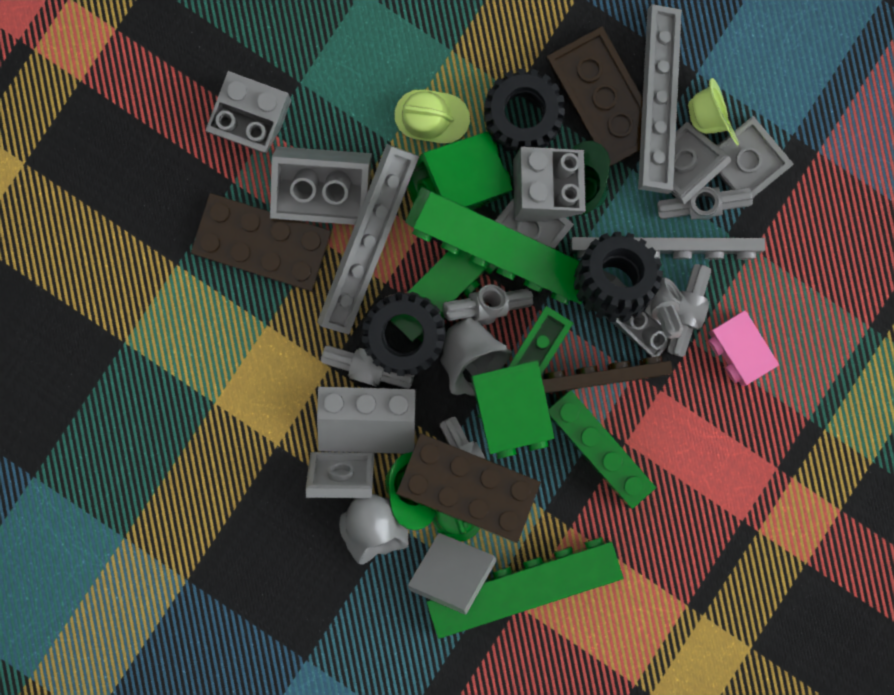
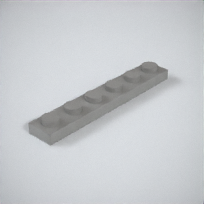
[638,4,682,194]
[317,144,419,335]
[570,237,765,260]

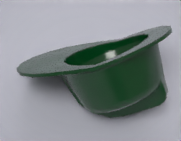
[572,141,610,216]

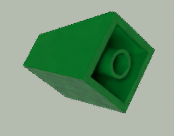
[407,131,513,210]
[471,360,555,459]

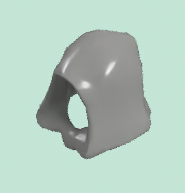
[440,317,512,396]
[339,494,409,565]

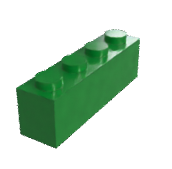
[390,250,498,343]
[477,306,573,419]
[548,390,657,509]

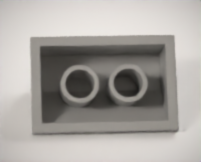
[270,146,372,225]
[317,387,416,454]

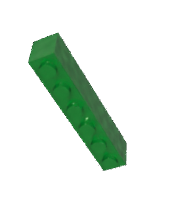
[405,187,582,305]
[426,537,624,639]

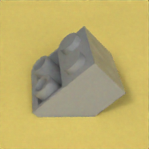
[205,71,291,154]
[513,147,586,222]

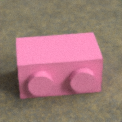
[708,310,779,386]

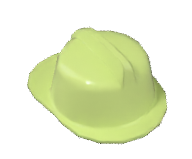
[688,78,739,146]
[395,90,470,143]

